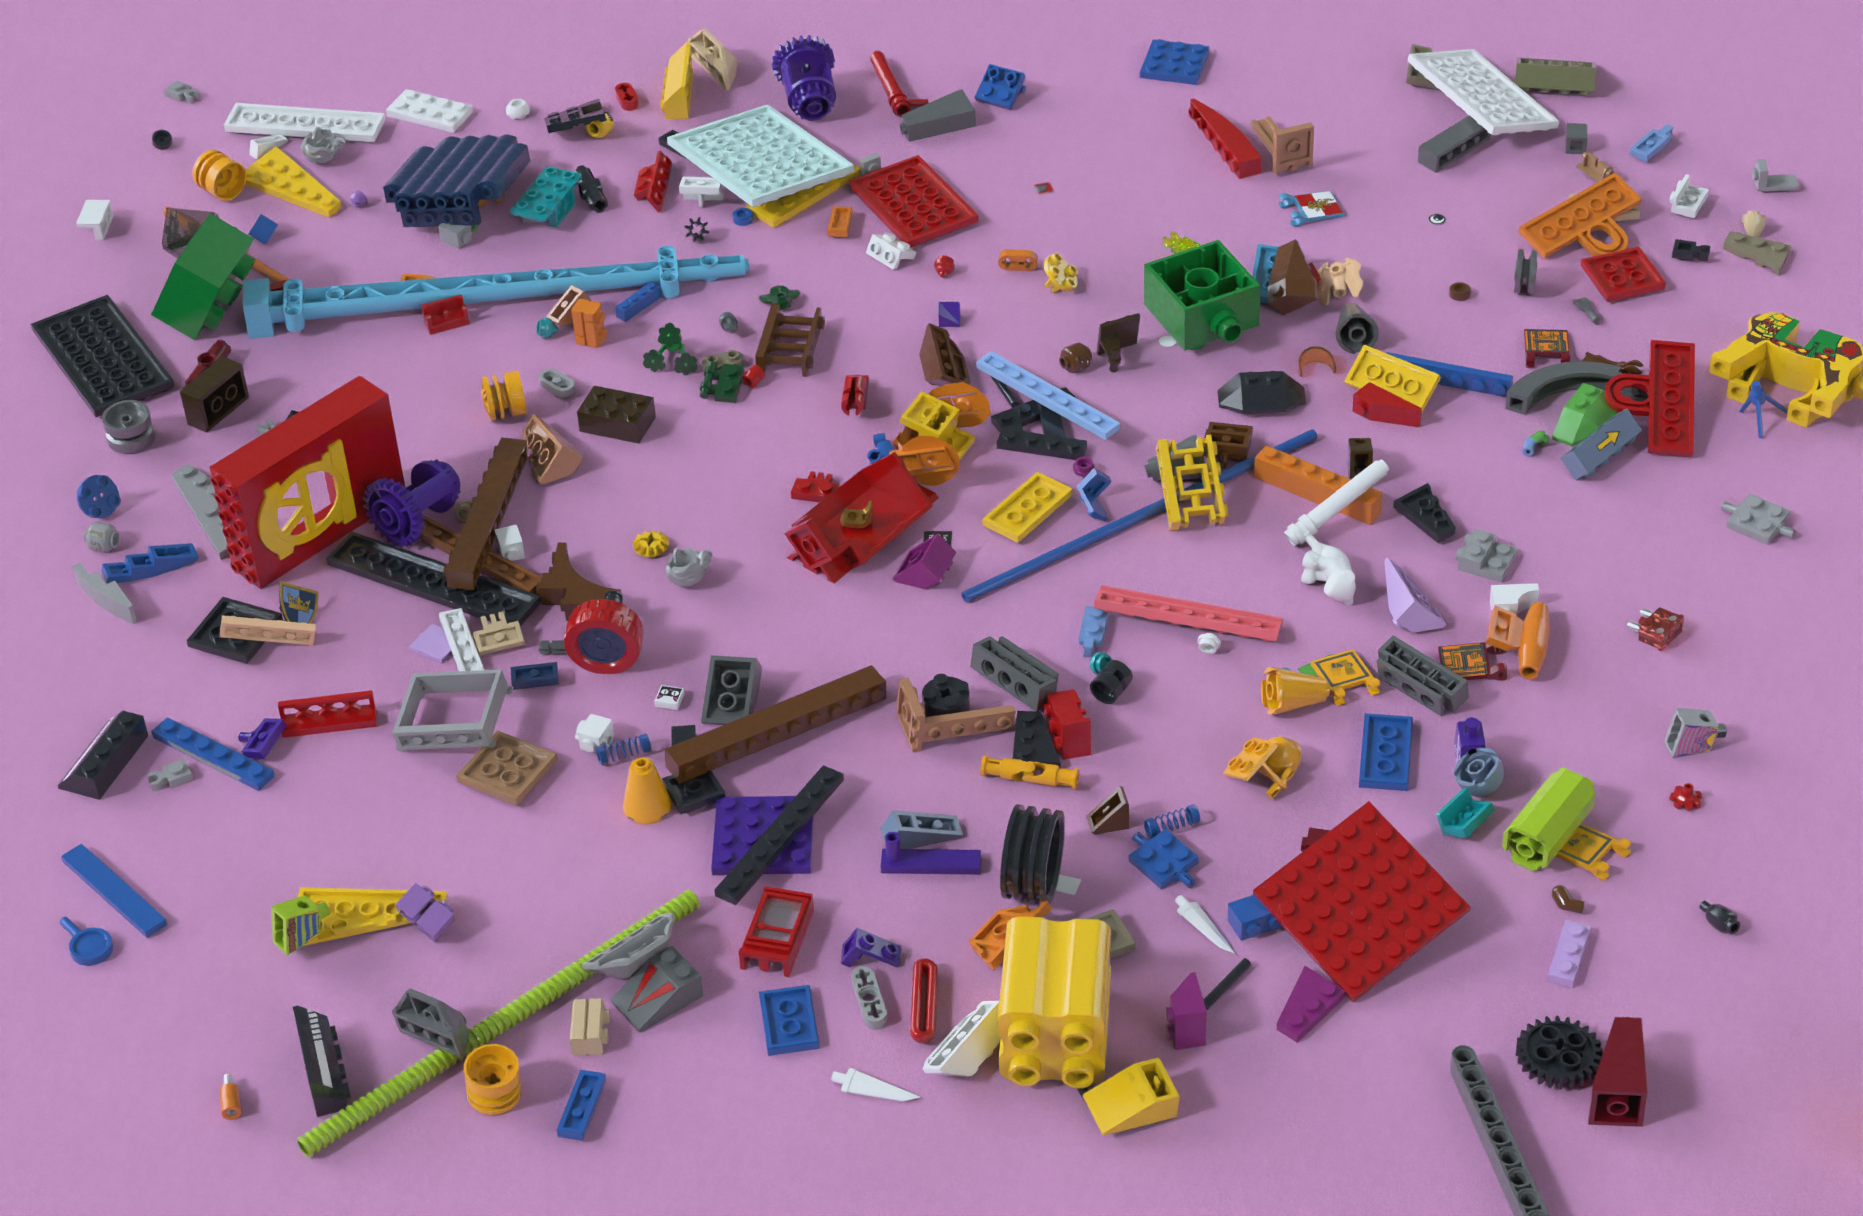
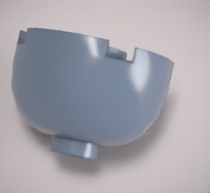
[1454,748,1504,797]

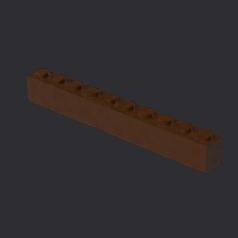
[443,437,528,590]
[665,665,886,784]

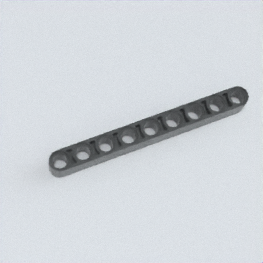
[1450,1045,1549,1216]

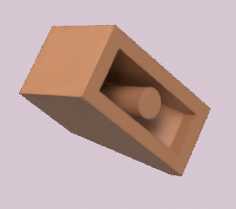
[546,285,592,326]

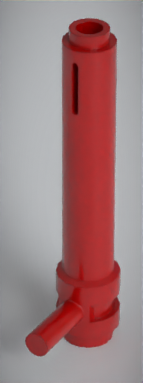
[870,51,929,117]

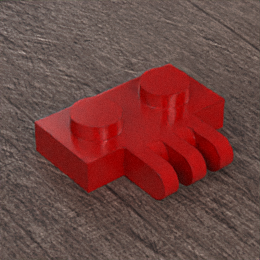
[791,471,839,502]

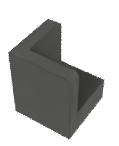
[1565,123,1588,154]

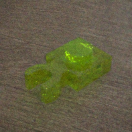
[1163,232,1200,254]

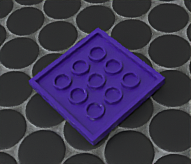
[711,796,814,875]

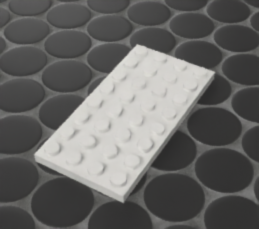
[1408,49,1559,135]

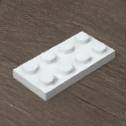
[386,89,473,133]

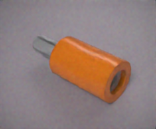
[219,1074,241,1120]

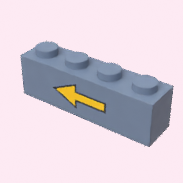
[1560,409,1642,480]

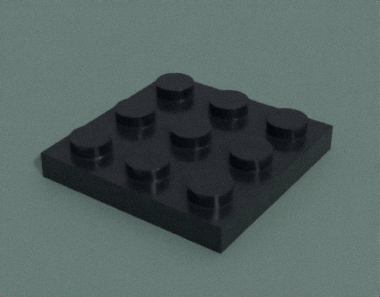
[186,597,283,664]

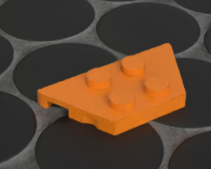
[968,901,1052,970]

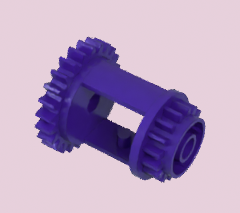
[772,35,836,121]
[363,459,461,547]

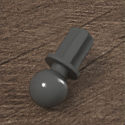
[719,312,738,334]

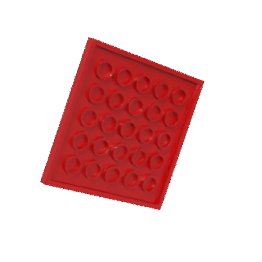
[1253,801,1471,1002]

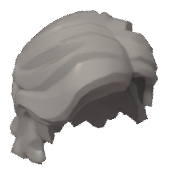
[301,126,346,164]
[666,547,713,587]

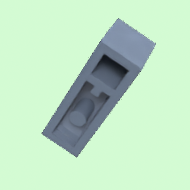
[880,810,963,849]

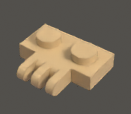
[473,611,524,656]

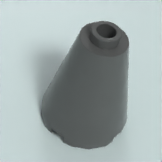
[1336,303,1378,354]
[1144,435,1205,481]

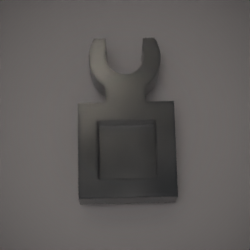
[1672,239,1711,261]

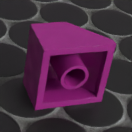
[893,534,956,589]
[1166,972,1207,1050]

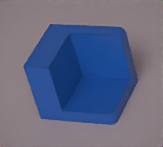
[248,214,278,244]

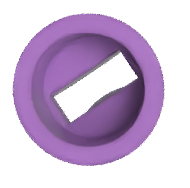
[350,190,368,207]

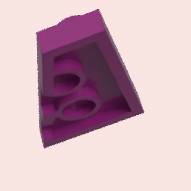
[1276,966,1346,1043]

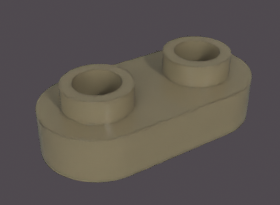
[702,350,744,372]

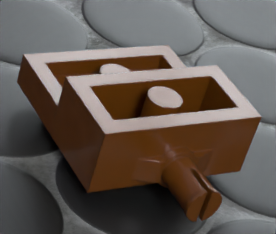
[1203,422,1253,468]

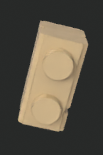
[570,998,610,1056]

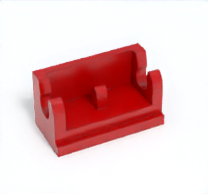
[421,295,470,335]

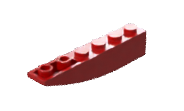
[1188,98,1262,179]

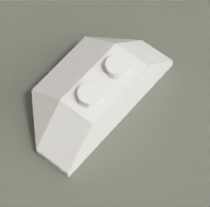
[923,1001,1000,1077]

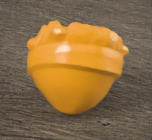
[1258,736,1302,777]

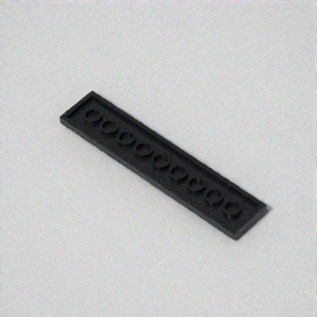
[326,531,541,626]

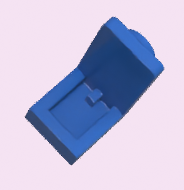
[1076,468,1112,522]

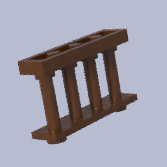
[755,304,825,377]

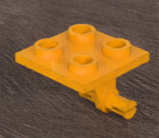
[1223,737,1295,800]

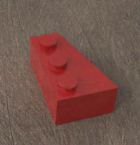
[1043,689,1091,760]

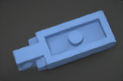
[1630,124,1674,162]
[1079,606,1109,657]

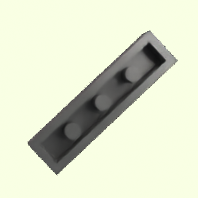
[1418,116,1490,173]

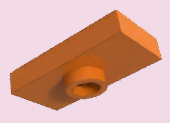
[827,206,853,237]

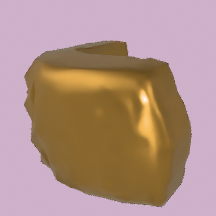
[840,500,873,529]

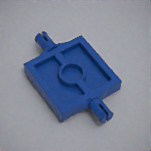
[1128,829,1199,889]

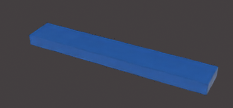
[61,844,167,938]

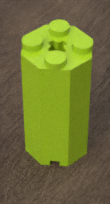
[1502,767,1596,871]

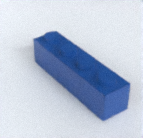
[615,282,662,322]

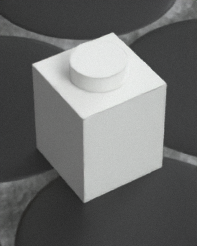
[495,525,525,561]

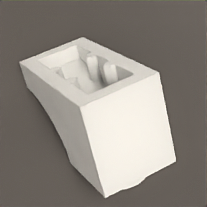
[1490,583,1539,616]

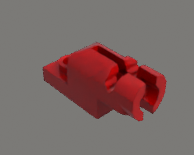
[841,374,869,416]

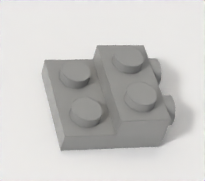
[1456,529,1518,583]

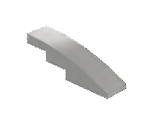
[72,563,137,624]

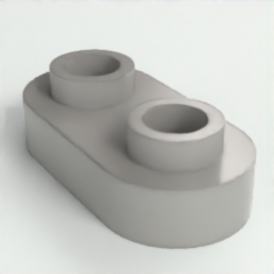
[539,369,575,398]

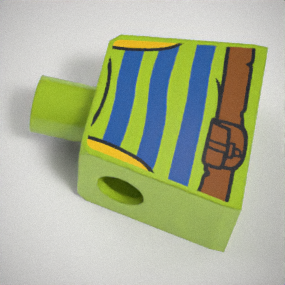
[271,896,330,956]

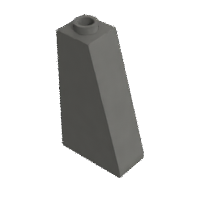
[900,89,976,142]

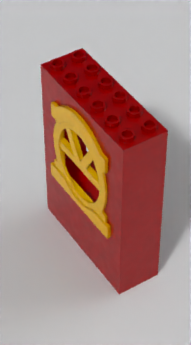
[209,375,405,589]

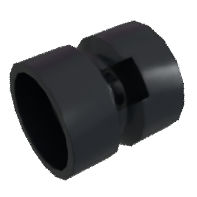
[1090,660,1133,704]

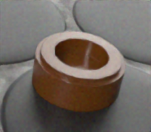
[1449,282,1471,301]

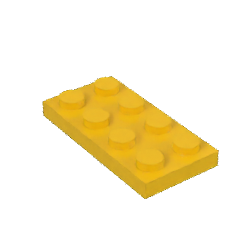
[1344,345,1441,412]
[982,472,1073,543]

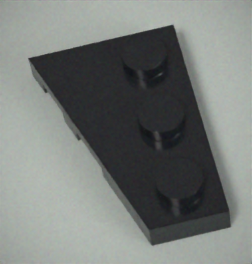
[1393,483,1456,543]
[1013,711,1061,768]

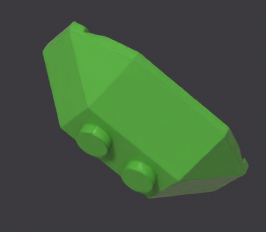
[1552,383,1617,447]

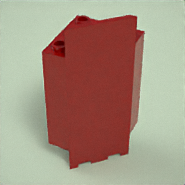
[784,452,939,584]

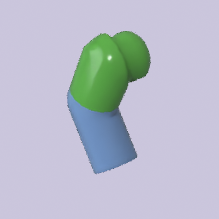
[1522,431,1550,456]

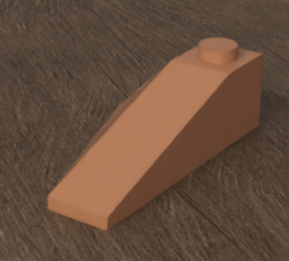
[522,413,583,485]

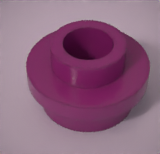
[1073,457,1095,477]

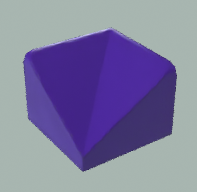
[938,302,960,327]

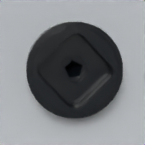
[152,130,172,150]

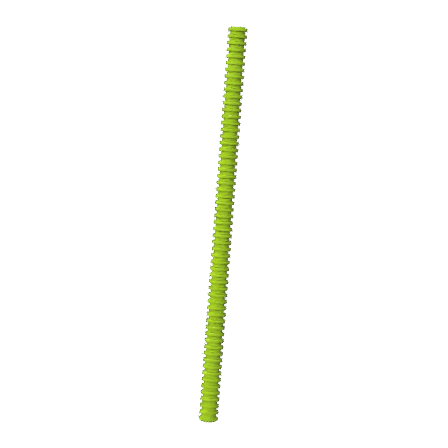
[297,889,700,1158]

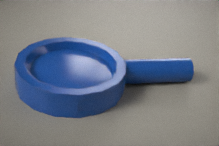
[60,917,113,966]

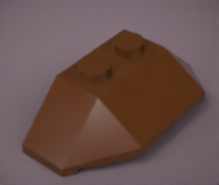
[919,323,971,386]

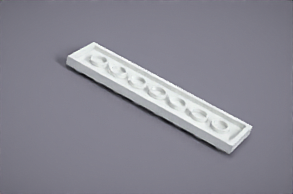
[224,103,385,142]

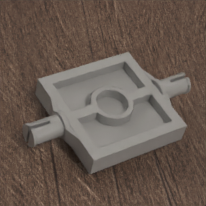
[1721,494,1796,545]

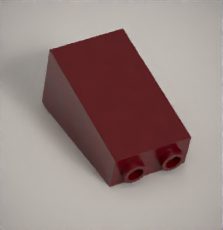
[1588,1017,1648,1127]

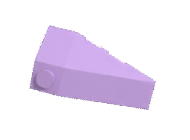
[1384,557,1447,633]

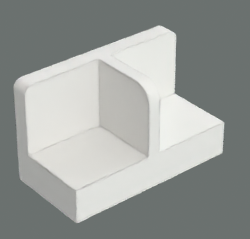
[679,177,724,207]
[77,200,113,240]

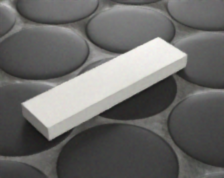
[439,608,485,671]

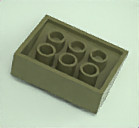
[1515,57,1596,95]

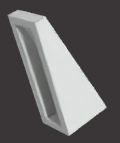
[249,135,288,159]

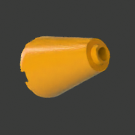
[1261,667,1330,715]
[623,757,672,825]

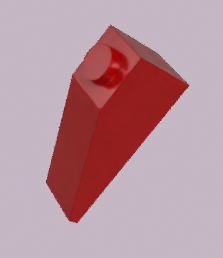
[1352,382,1422,427]

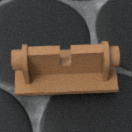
[1576,151,1614,182]

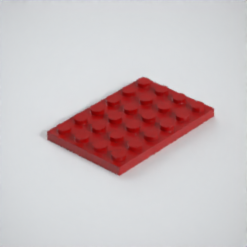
[849,155,979,248]

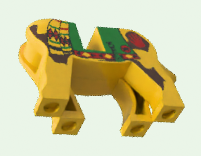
[1709,312,1863,428]

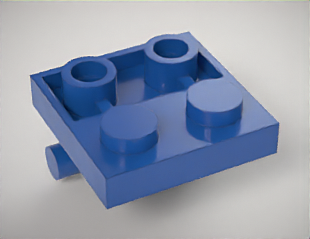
[974,64,1026,110]

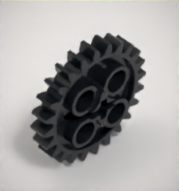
[1515,1015,1603,1090]

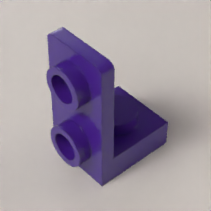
[841,928,901,967]

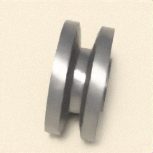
[1514,249,1537,294]

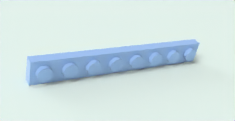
[977,351,1120,440]

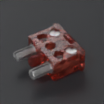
[1627,607,1684,651]

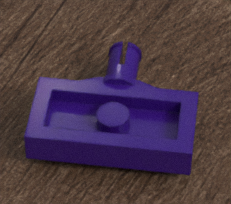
[238,718,287,759]

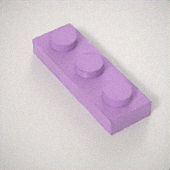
[1547,920,1591,988]

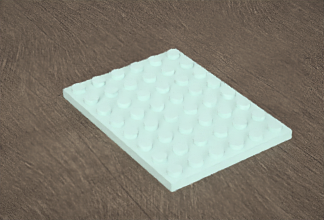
[667,104,854,207]

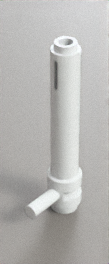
[1284,459,1389,548]

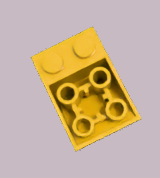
[1083,1057,1180,1136]

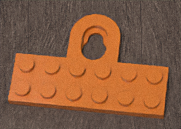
[1518,172,1642,259]

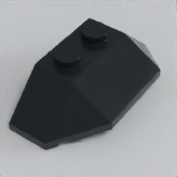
[1217,371,1306,414]

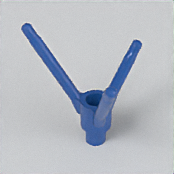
[1739,381,1788,438]

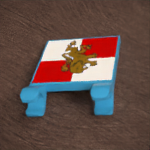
[1279,191,1345,227]

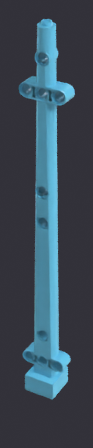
[243,246,749,339]

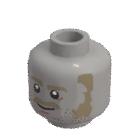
[84,522,120,553]

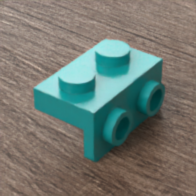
[1436,788,1495,838]

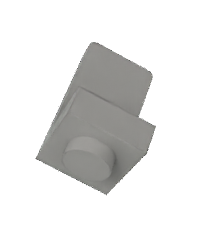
[1752,159,1799,192]

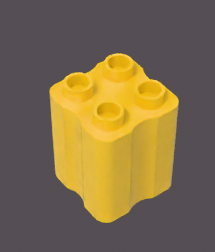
[997,917,1111,1089]

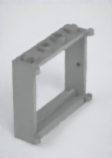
[392,669,513,752]

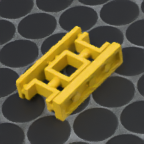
[1156,435,1228,531]

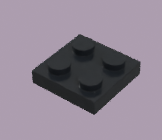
[662,771,725,815]

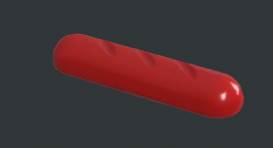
[910,958,938,1044]

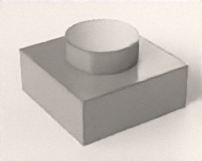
[859,153,881,176]

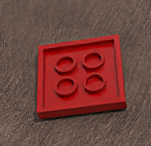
[1581,247,1666,302]

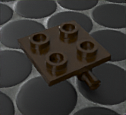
[1097,313,1140,373]

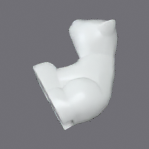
[1301,542,1356,605]

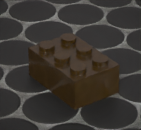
[180,356,249,433]
[577,385,656,444]

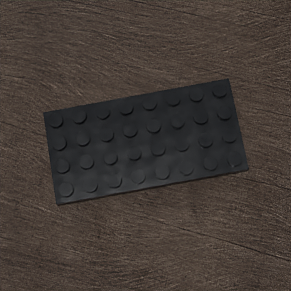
[31,294,175,417]

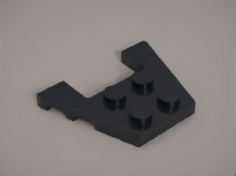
[544,99,607,133]

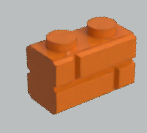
[571,299,608,348]

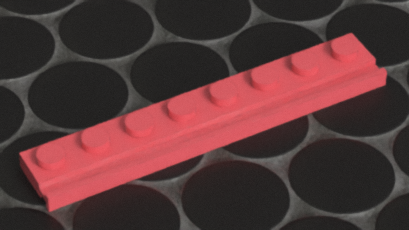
[1094,585,1283,641]

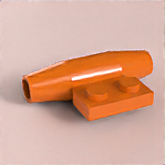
[1486,602,1550,680]

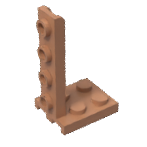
[1250,116,1314,175]
[896,678,1016,752]

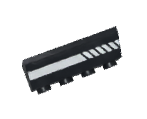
[57,710,149,800]
[293,1005,351,1117]

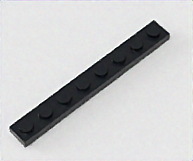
[714,765,844,905]

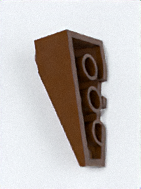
[1268,239,1318,315]

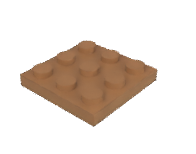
[456,730,557,806]

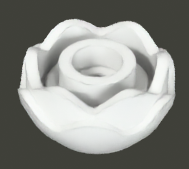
[506,99,530,120]

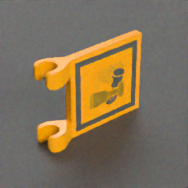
[1311,649,1380,706]
[1556,823,1631,881]

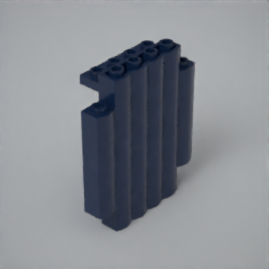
[383,134,530,227]

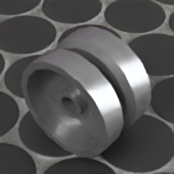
[102,400,155,453]

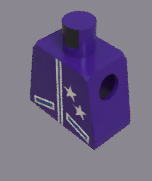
[1454,717,1486,762]

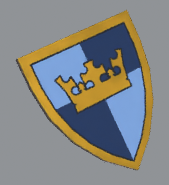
[279,581,318,624]

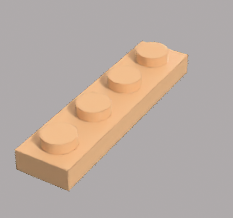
[220,616,316,646]

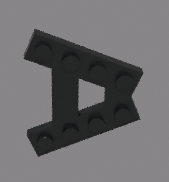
[991,387,1087,460]

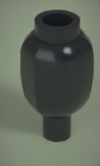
[1699,901,1740,934]

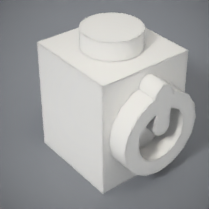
[575,714,614,754]

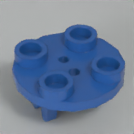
[77,475,121,519]

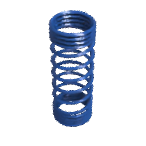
[596,733,651,765]
[1144,804,1200,838]

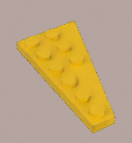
[245,146,342,218]
[298,887,448,946]

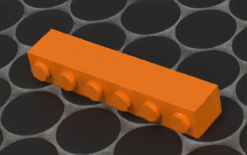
[1254,445,1383,525]

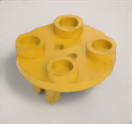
[1044,252,1078,293]

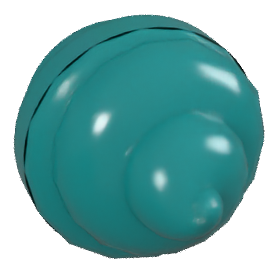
[536,317,559,339]
[1089,652,1112,675]

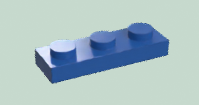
[556,1069,606,1141]

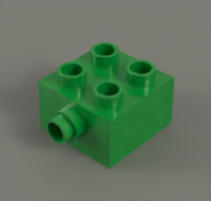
[151,213,256,340]
[1144,240,1260,351]

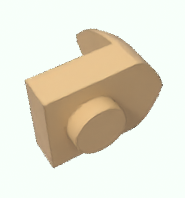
[1741,211,1765,237]

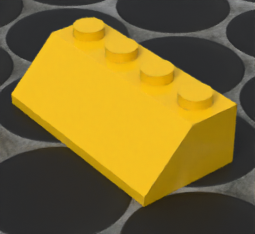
[661,42,694,119]

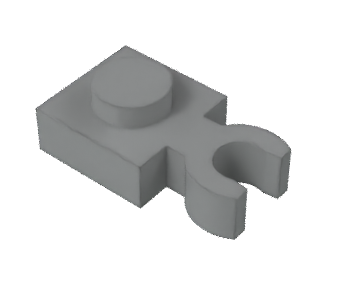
[164,81,200,104]
[147,758,193,791]

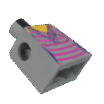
[1664,708,1727,758]

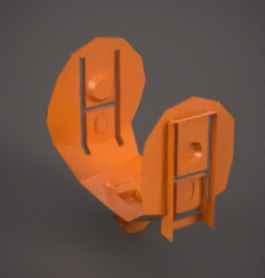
[889,382,991,486]

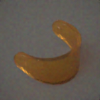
[1298,346,1336,377]

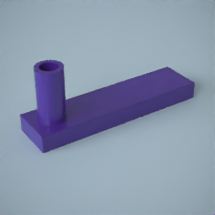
[880,832,981,875]

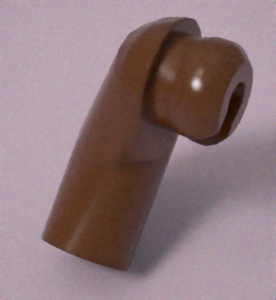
[1552,885,1585,914]

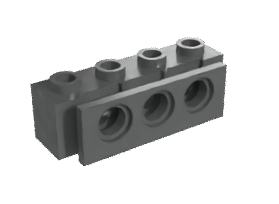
[1376,635,1469,717]
[970,636,1059,711]

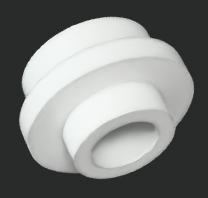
[1197,633,1221,654]

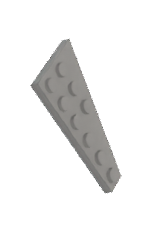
[171,463,229,560]

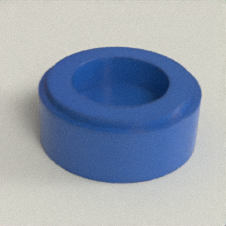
[733,208,753,226]

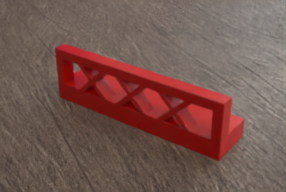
[278,690,377,738]

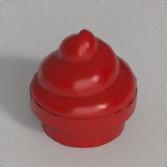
[934,255,955,278]

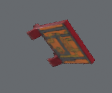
[1524,329,1570,367]
[1438,642,1507,681]

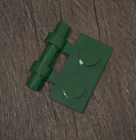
[700,361,745,403]

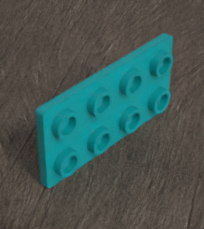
[510,166,582,227]

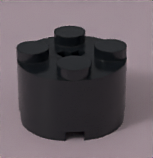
[922,673,970,717]

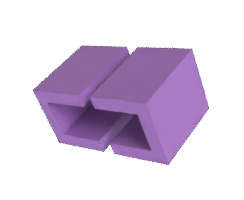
[395,883,455,943]

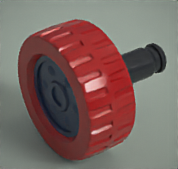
[564,590,644,674]

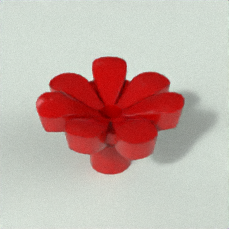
[1669,783,1702,811]

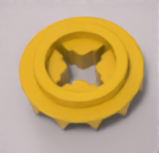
[633,529,669,557]

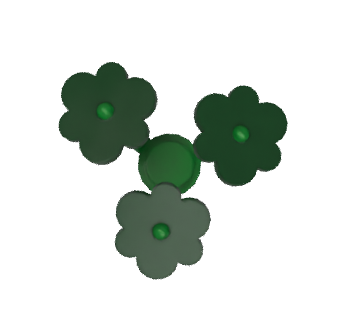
[643,323,698,375]

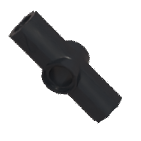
[574,165,608,213]

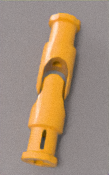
[980,755,1080,790]

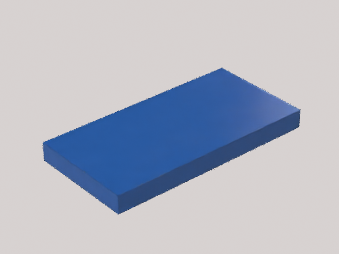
[1359,713,1413,791]

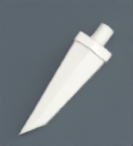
[1175,895,1236,954]
[831,1068,920,1102]

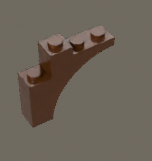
[536,542,623,621]

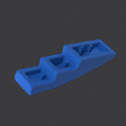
[101,543,199,584]

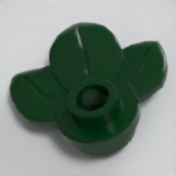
[759,285,800,310]

